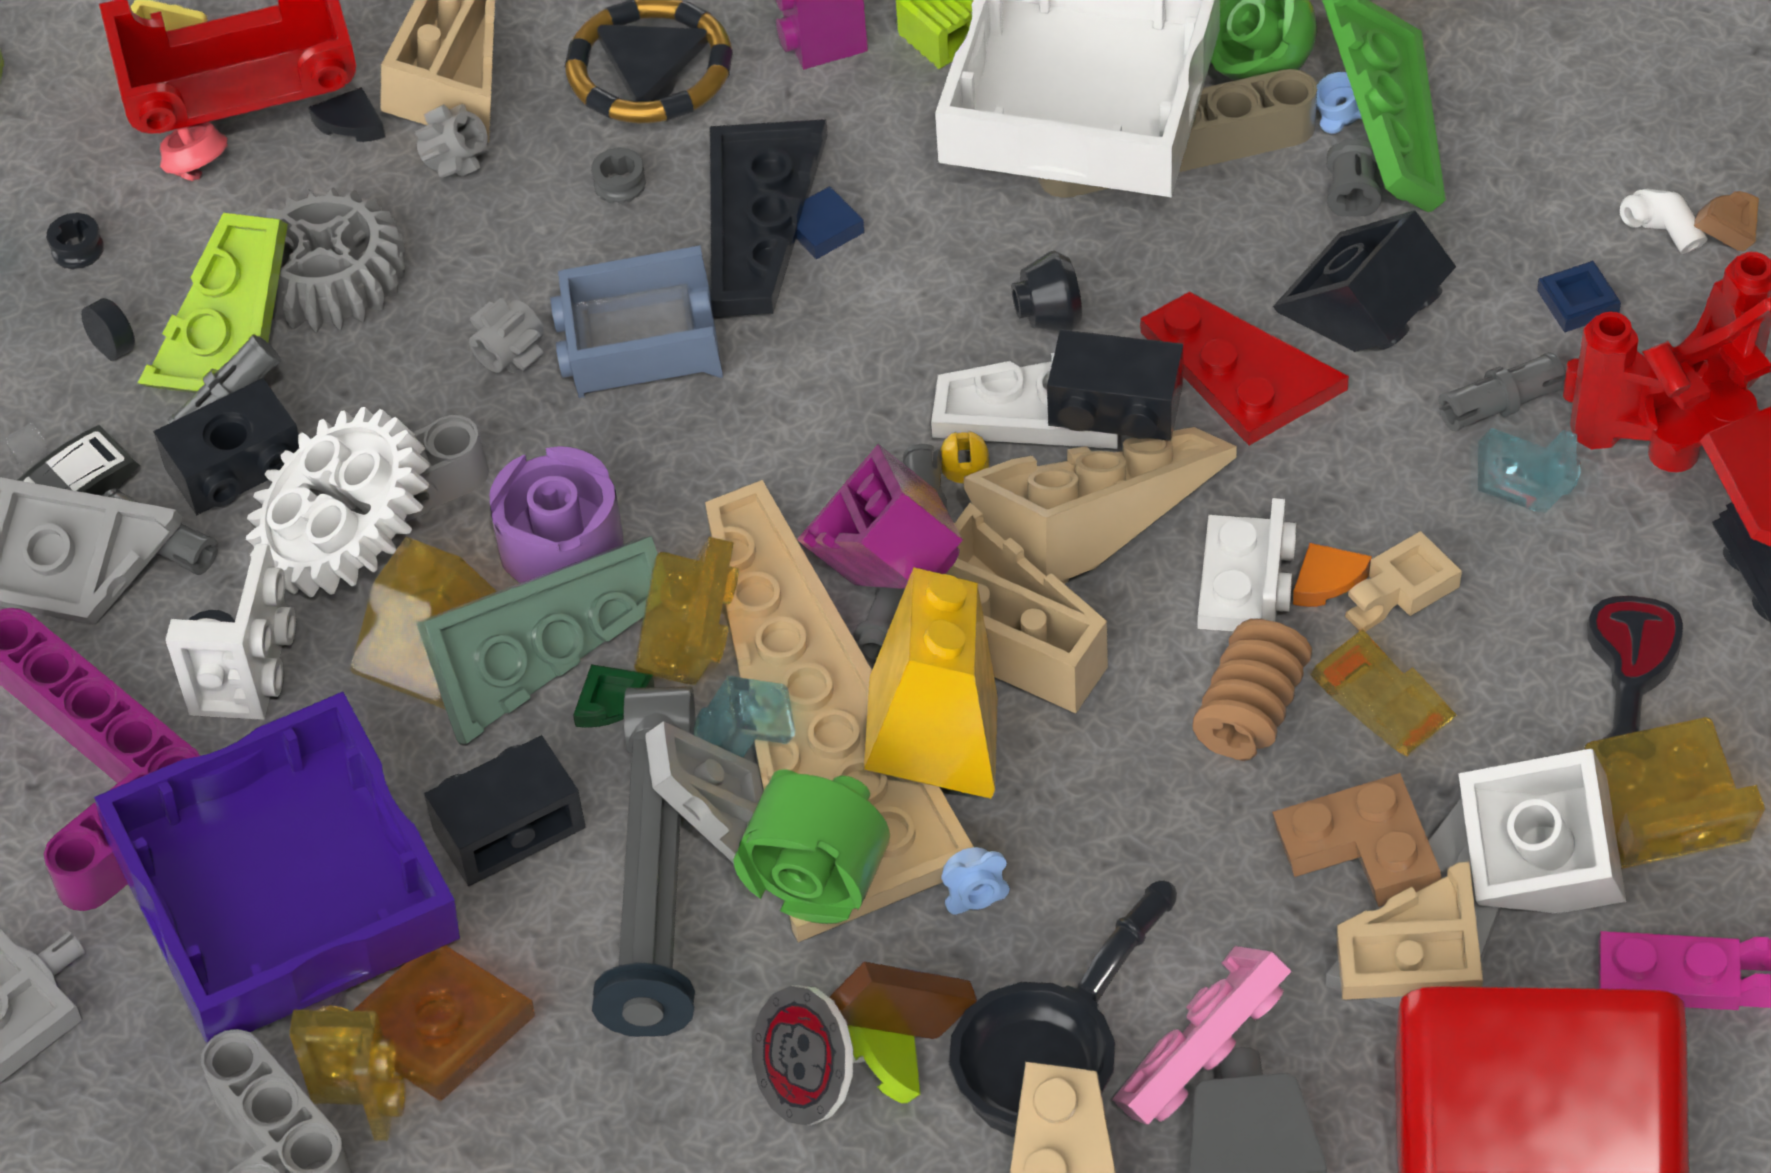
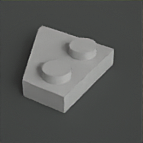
[645,721,763,863]

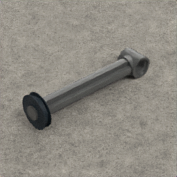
[592,686,696,1037]

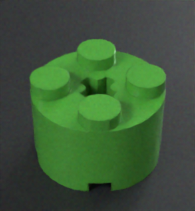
[733,769,890,924]

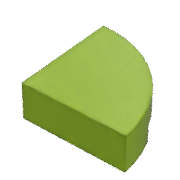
[847,1025,920,1103]

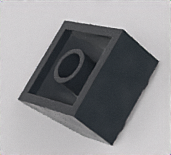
[1273,210,1456,352]

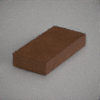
[829,961,977,1039]

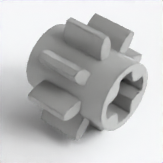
[415,104,489,178]
[469,298,544,373]

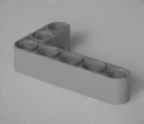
[201,1029,352,1173]

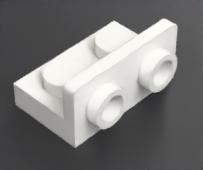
[1198,498,1297,631]

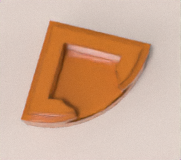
[1293,543,1372,607]

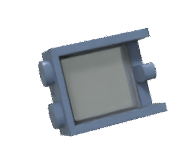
[550,246,723,398]

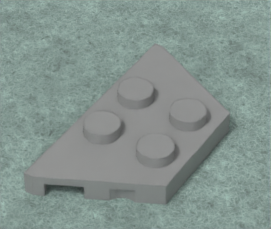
[0,477,183,625]

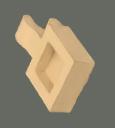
[1345,531,1462,633]

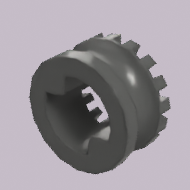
[591,148,646,204]

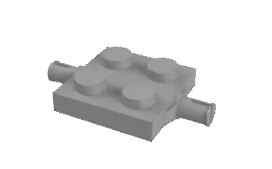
[0,929,85,1083]

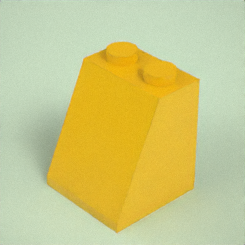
[864,568,998,799]

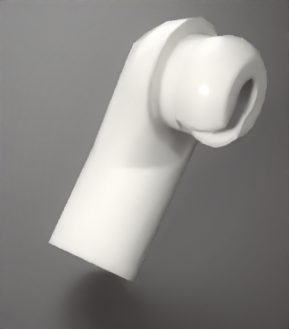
[1620,189,1707,254]

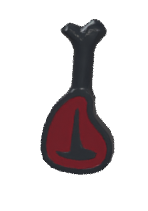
[1587,596,1683,763]

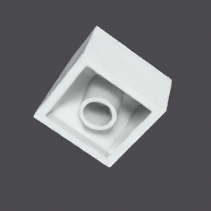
[1458,748,1626,913]

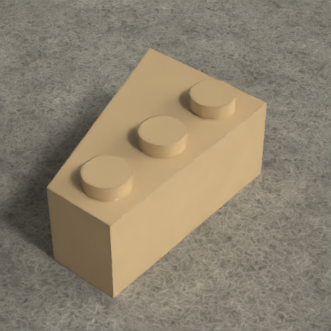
[946,503,1108,713]

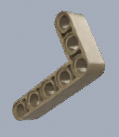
[1037,69,1317,198]

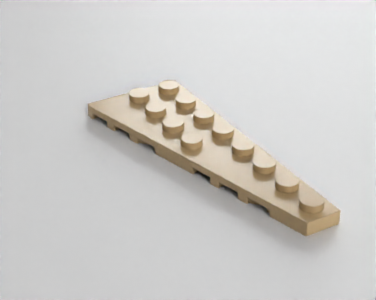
[705,480,974,942]

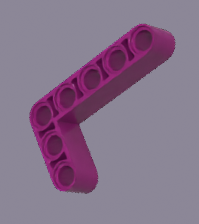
[0,608,200,911]

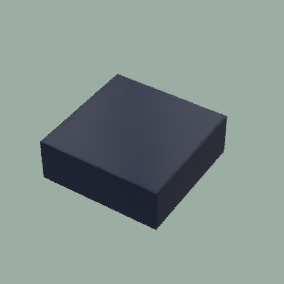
[796,186,865,259]
[1537,261,1621,333]

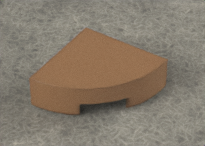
[1694,191,1759,251]

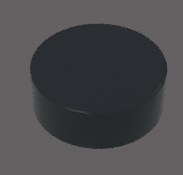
[81,298,135,361]

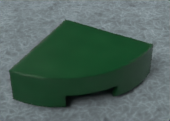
[573,664,655,728]

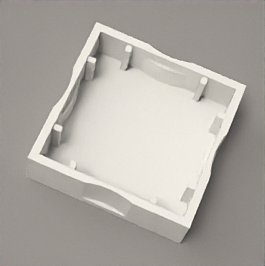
[935,0,1220,197]

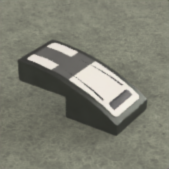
[18,425,140,496]

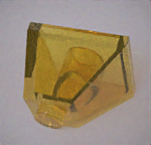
[350,537,497,710]

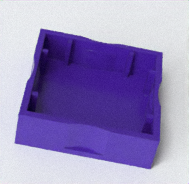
[94,692,460,1044]

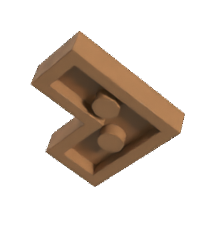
[1273,773,1442,907]

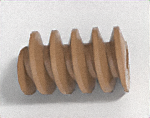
[1193,618,1312,761]

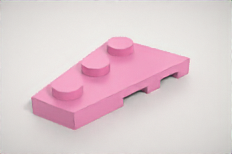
[1112,946,1292,1125]

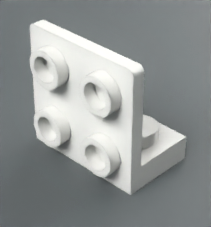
[165,543,296,720]

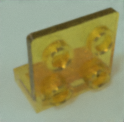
[1584,717,1765,869]

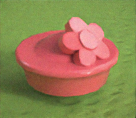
[160,122,228,181]

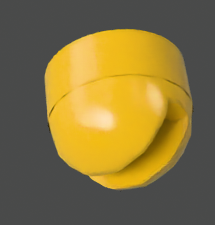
[940,431,989,483]

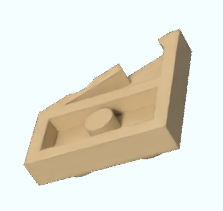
[1336,862,1483,1000]

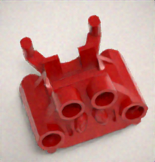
[1563,252,1771,473]

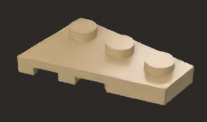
[1010,1062,1116,1173]

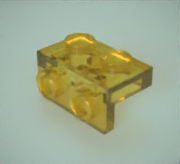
[634,536,739,685]
[289,1006,406,1141]

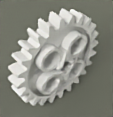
[246,407,430,597]

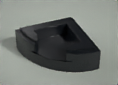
[309,87,386,142]

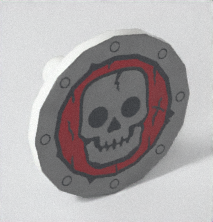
[752,985,865,1126]

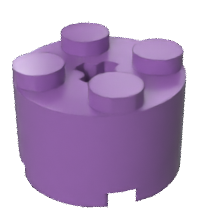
[489,446,623,583]

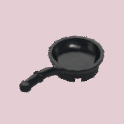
[949,880,1177,1138]

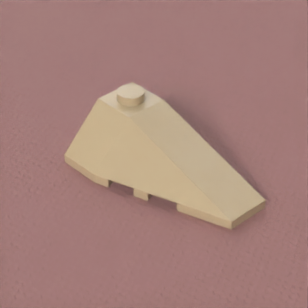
[964,427,1236,584]

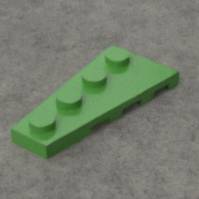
[1322,0,1446,212]

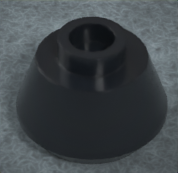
[1011,251,1082,331]

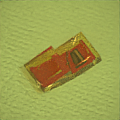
[1310,629,1457,757]

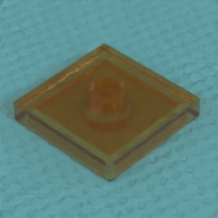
[340,945,535,1102]

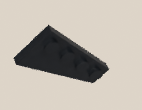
[710,119,828,317]

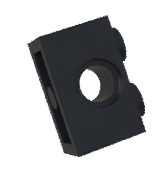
[153,378,300,516]

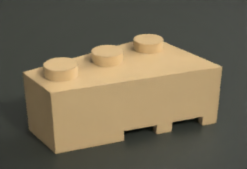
[381,0,495,142]

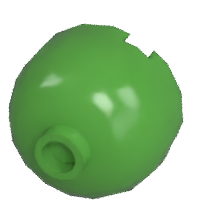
[1210,0,1317,81]

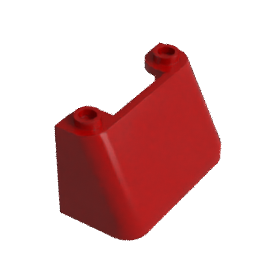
[99,0,356,134]
[1394,986,1689,1173]

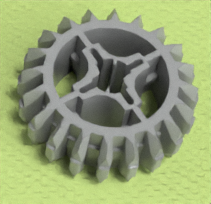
[266,187,405,333]

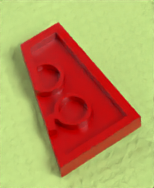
[1140,291,1349,446]

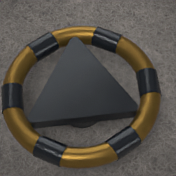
[565,0,733,123]

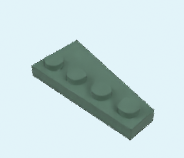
[416,536,672,744]

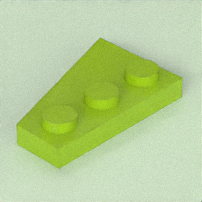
[137,213,288,393]

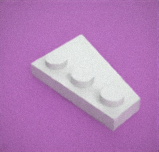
[931,353,1119,449]

